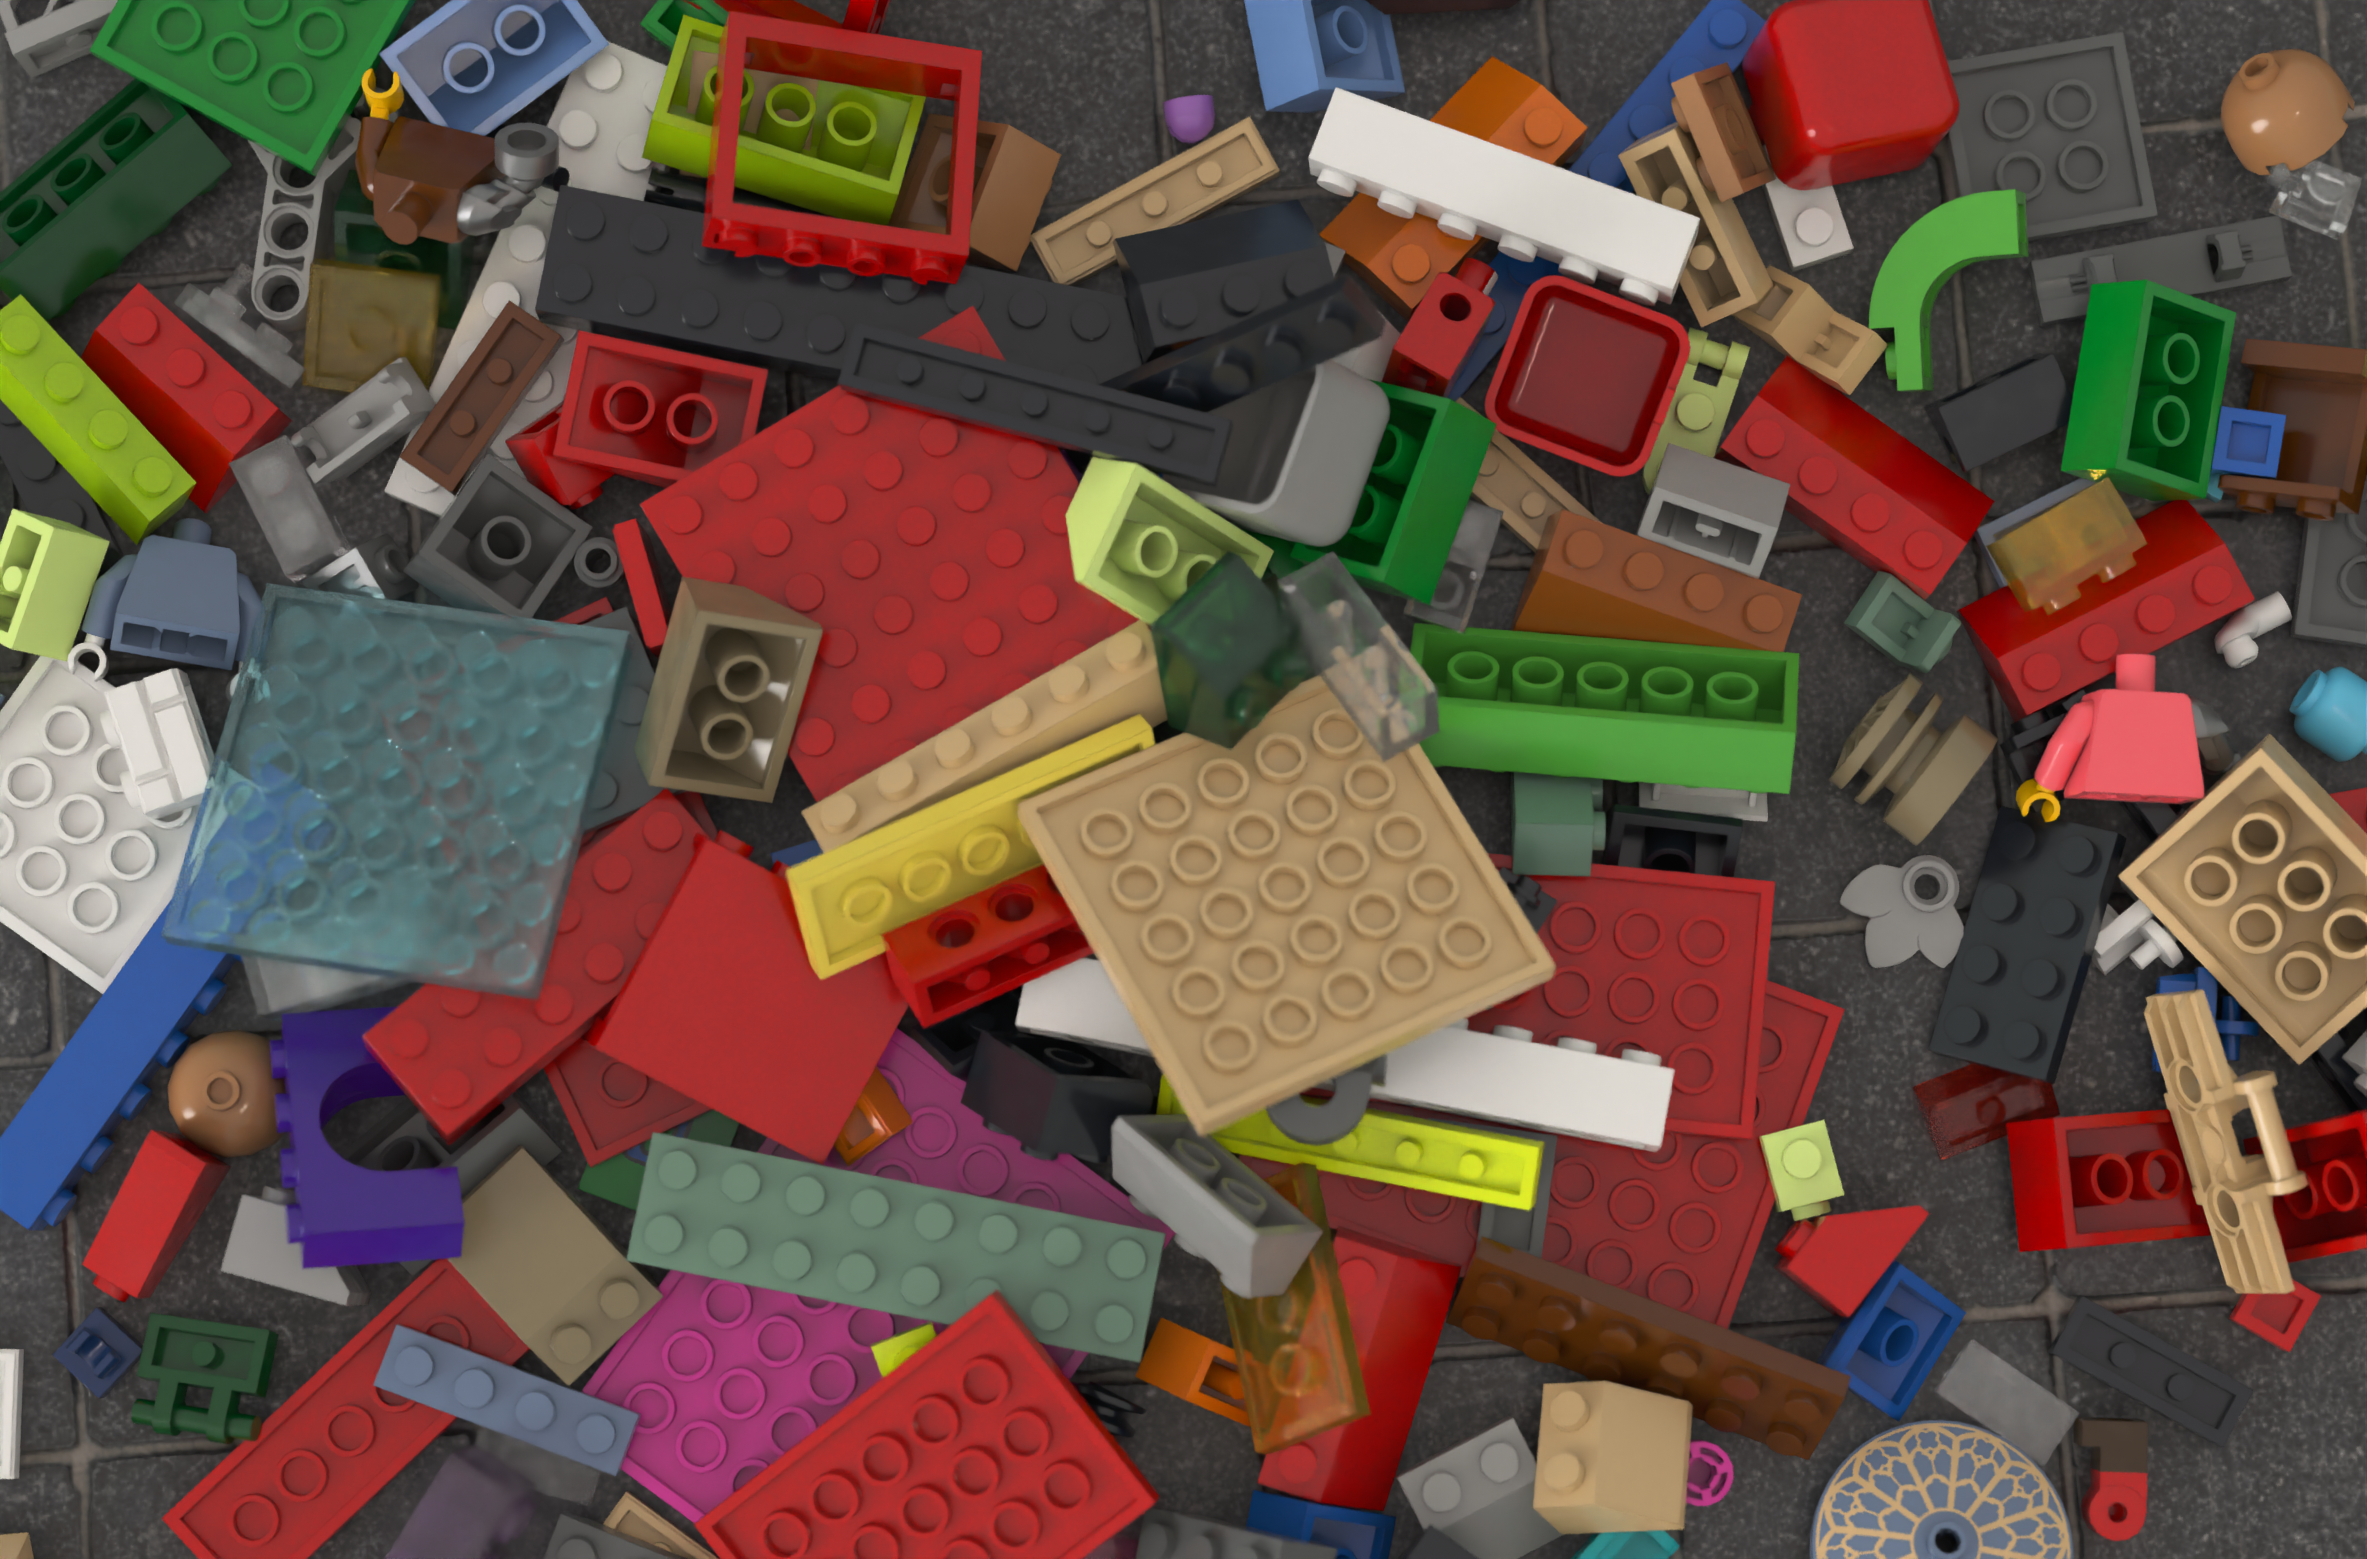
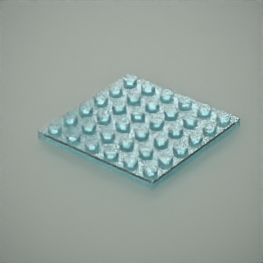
[161,583,635,1000]

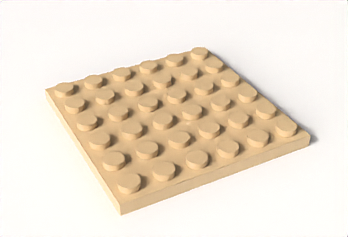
[1017,656,1556,1137]

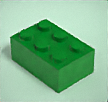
[2061,280,2236,501]
[1290,379,1497,605]

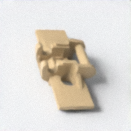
[2144,990,2308,1294]

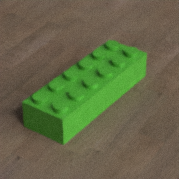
[1403,623,1799,794]

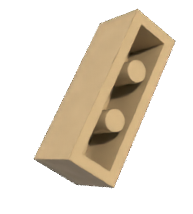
[1618,122,1774,328]

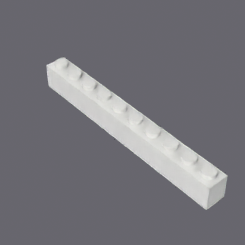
[1015,958,1675,1152]

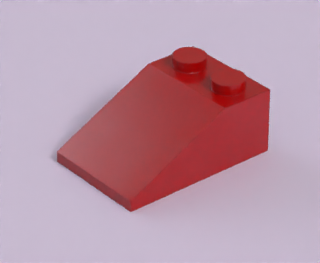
[553,330,768,488]
[2006,1109,2211,1252]

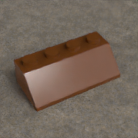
[1510,509,1802,652]

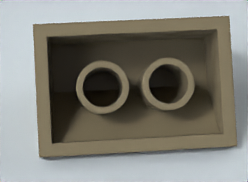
[634,577,823,803]

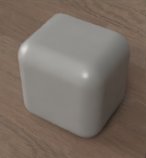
[1163,359,1390,546]

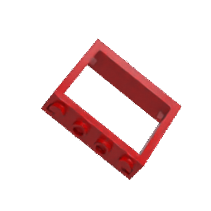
[702,11,982,285]

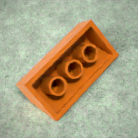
[1319,56,1588,322]

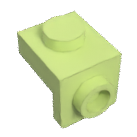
[1759,1120,1844,1221]

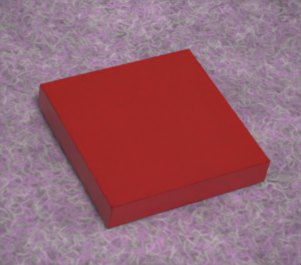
[612,518,672,659]

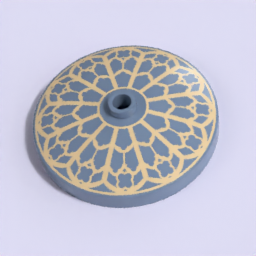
[1810,1420,2073,1559]

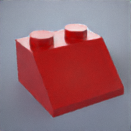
[1773,1205,1930,1317]

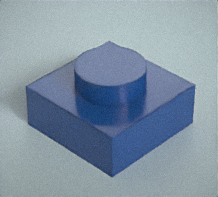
[2211,406,2286,480]

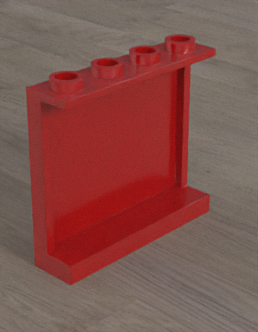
[585,830,909,1165]

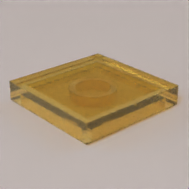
[302,258,441,392]

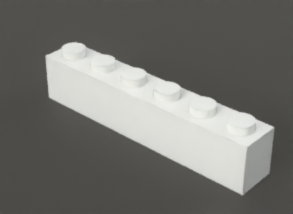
[1308,87,1700,306]

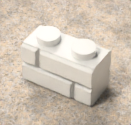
[100,668,227,819]

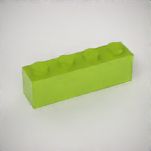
[0,294,197,545]

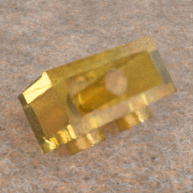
[1986,477,2148,615]

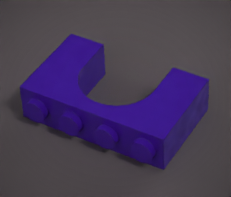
[269,1006,464,1269]

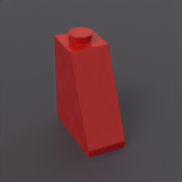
[82,1130,231,1303]

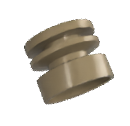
[1828,673,1998,846]

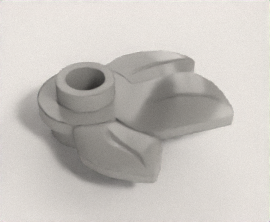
[1839,855,1964,968]

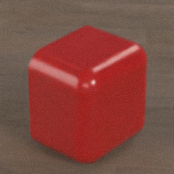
[1743,0,1960,191]
[1485,275,1690,477]

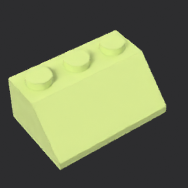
[1066,457,1274,666]

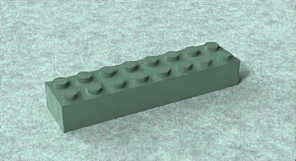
[626,1132,1166,1363]

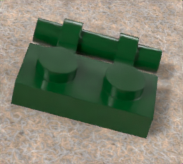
[131,1313,279,1444]

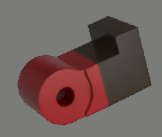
[2073,1417,2148,1541]

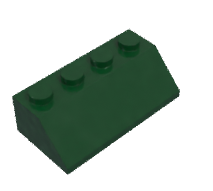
[0,79,232,322]

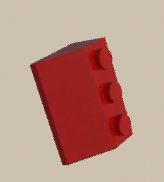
[81,282,292,514]

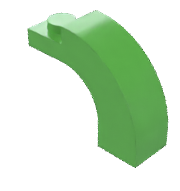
[1869,189,2029,393]

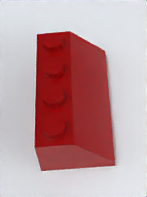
[1714,355,1995,601]
[1956,500,2255,722]
[1257,1226,1462,1511]

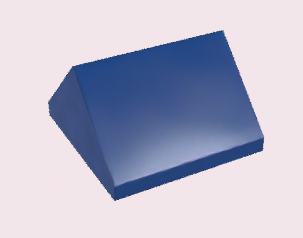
[1816,1260,1966,1422]

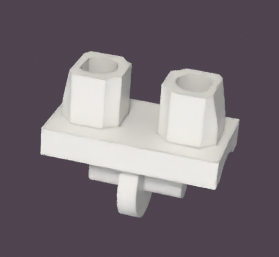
[2092,879,2184,975]

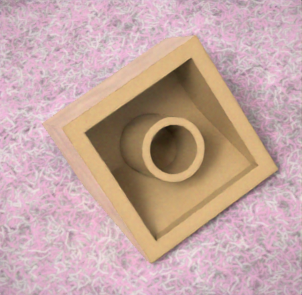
[1533,1381,1693,1534]

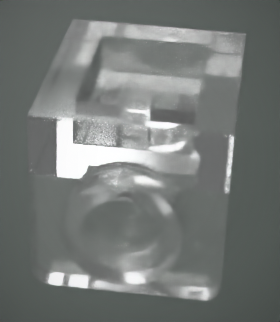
[2266,160,2362,240]

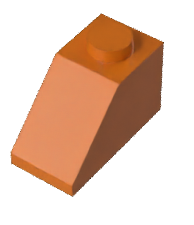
[1135,1317,1291,1435]

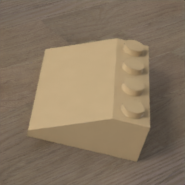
[2118,733,2367,1065]

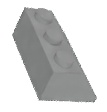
[1112,1114,1323,1298]

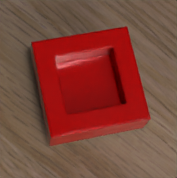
[2229,1279,2321,1352]

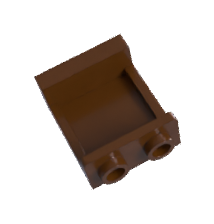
[2218,338,2367,521]

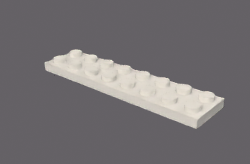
[384,41,670,517]

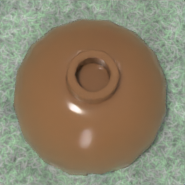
[2221,49,2355,175]
[168,1029,285,1158]

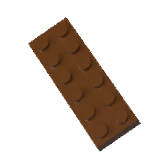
[1446,1236,1851,1461]

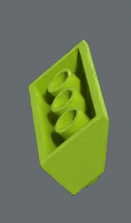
[642,15,926,226]

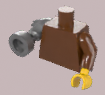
[355,68,559,245]

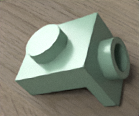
[1844,571,1961,673]

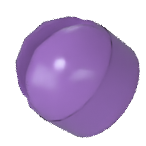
[1163,95,1215,144]

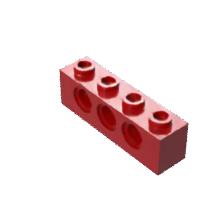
[882,864,1095,1028]

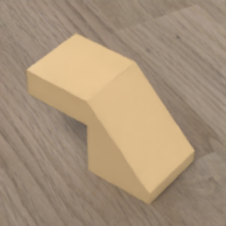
[1732,265,1888,395]

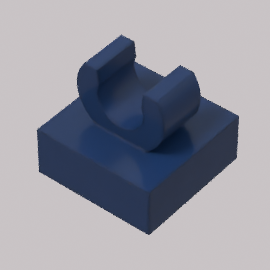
[53,1307,143,1399]

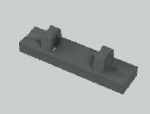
[2027,215,2292,327]

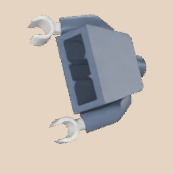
[68,518,268,706]

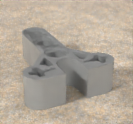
[241,87,405,332]

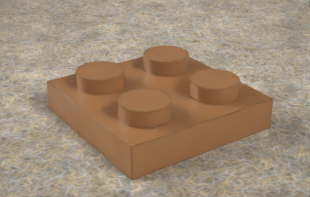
[1671,62,1776,203]

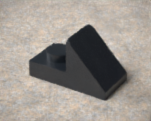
[911,986,1024,1082]

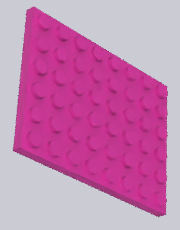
[582,1028,1176,1524]

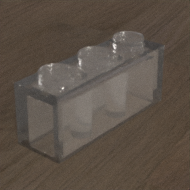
[1277,551,1439,762]

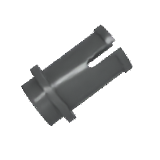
[574,537,625,590]

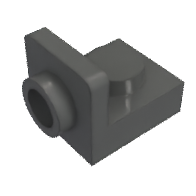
[302,533,419,636]

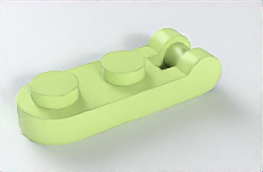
[1642,327,1750,495]

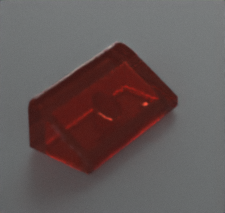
[1913,1064,2060,1161]

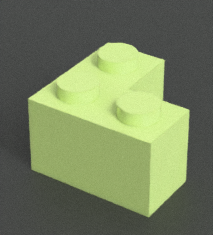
[0,508,110,662]

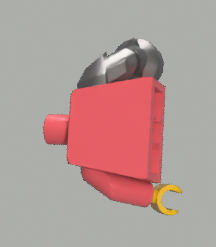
[2016,654,2241,822]

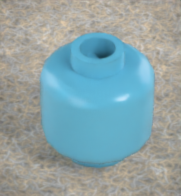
[2290,666,2367,762]

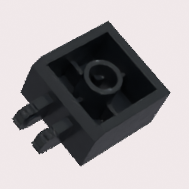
[961,1030,1158,1163]

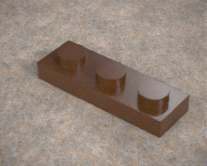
[399,300,565,496]

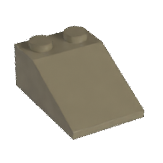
[447,1144,664,1386]

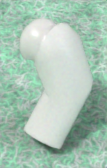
[2214,591,2292,668]

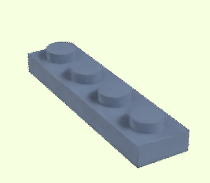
[373,1324,641,1476]

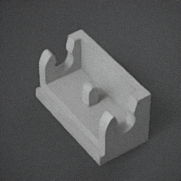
[291,356,436,484]

